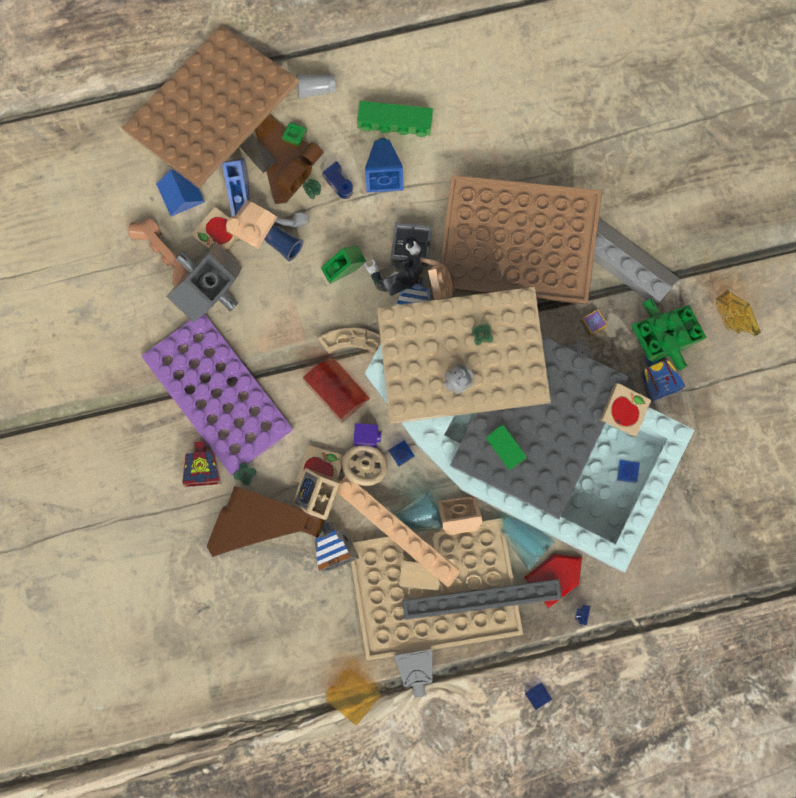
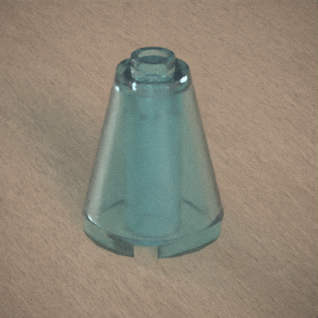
[393,491,442,532]
[500,517,555,570]

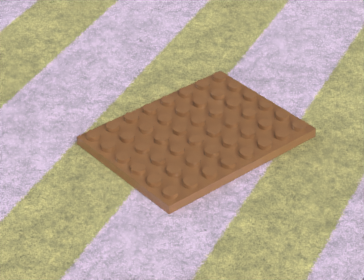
[122,25,299,188]
[440,175,602,305]

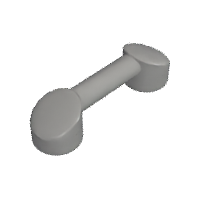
[264,208,309,228]

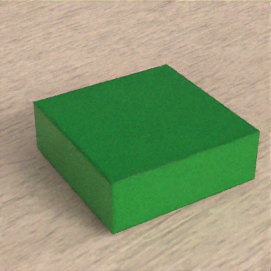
[282,122,307,146]

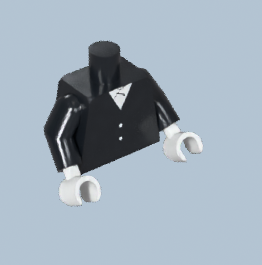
[364,241,423,296]

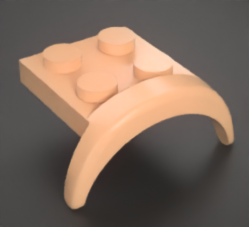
[421,258,453,300]

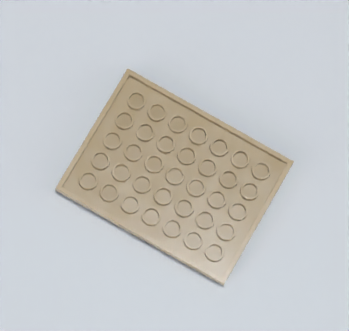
[377,287,551,424]
[351,518,523,661]

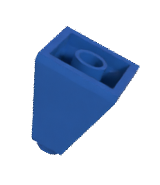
[365,138,404,193]

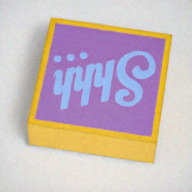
[581,309,608,336]

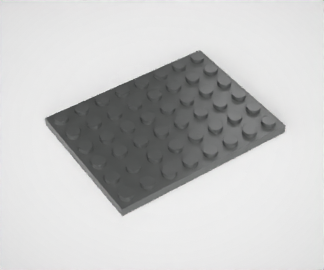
[450,335,628,520]

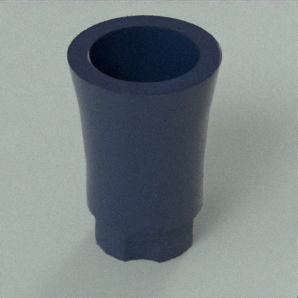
[264,225,304,262]

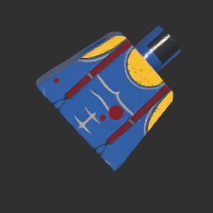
[642,357,685,402]

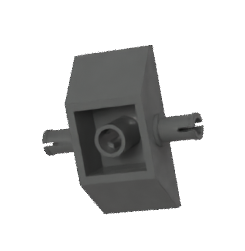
[166,242,242,322]

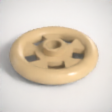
[342,445,388,486]

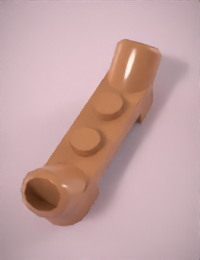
[128,217,187,287]

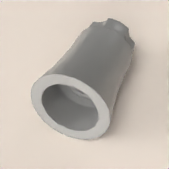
[297,74,336,100]

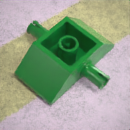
[631,299,707,371]

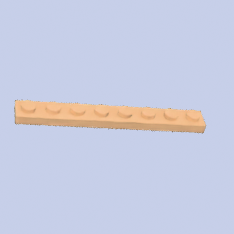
[338,475,461,587]

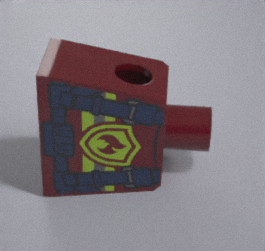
[182,441,222,487]

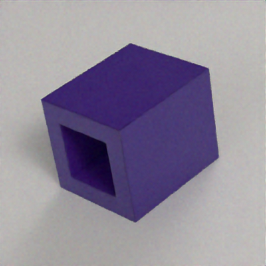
[353,423,382,448]

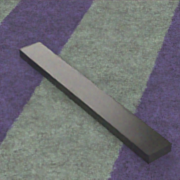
[402,579,562,620]

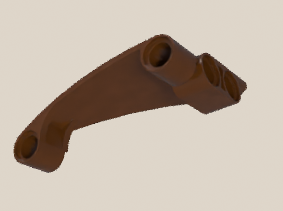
[255,114,324,204]
[206,486,325,557]

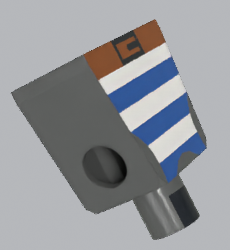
[315,522,359,571]

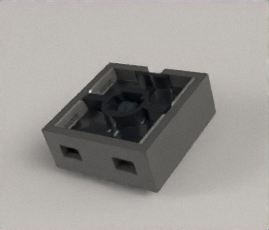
[391,222,432,267]

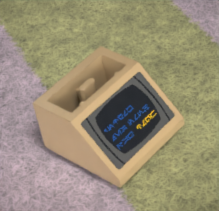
[292,468,342,520]

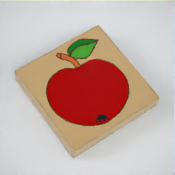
[191,207,237,251]
[600,383,651,437]
[296,445,344,484]

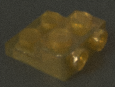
[716,290,761,337]
[325,669,382,726]

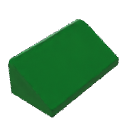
[486,424,526,471]

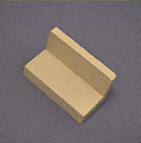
[399,561,440,590]

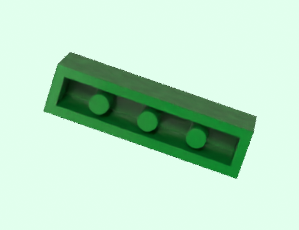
[357,101,433,137]

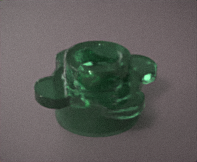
[303,179,321,199]
[472,324,494,345]
[233,463,256,485]

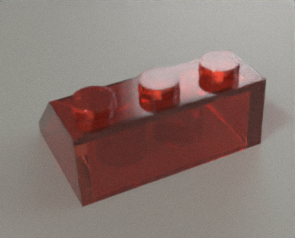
[303,357,370,424]

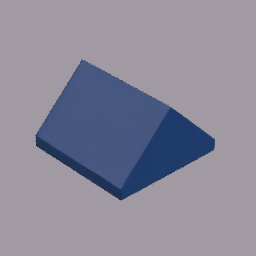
[156,170,205,217]

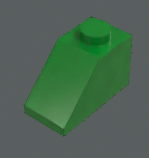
[321,246,367,284]

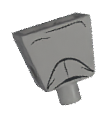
[394,649,432,698]

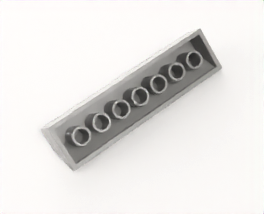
[594,219,680,307]

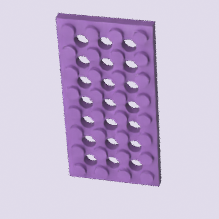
[141,314,293,476]

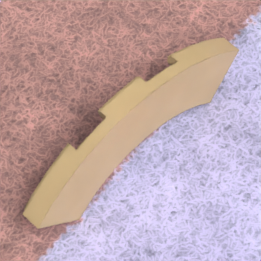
[317,327,381,355]

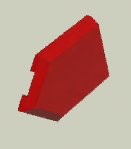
[524,554,582,608]

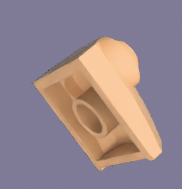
[226,200,277,249]
[437,496,482,535]

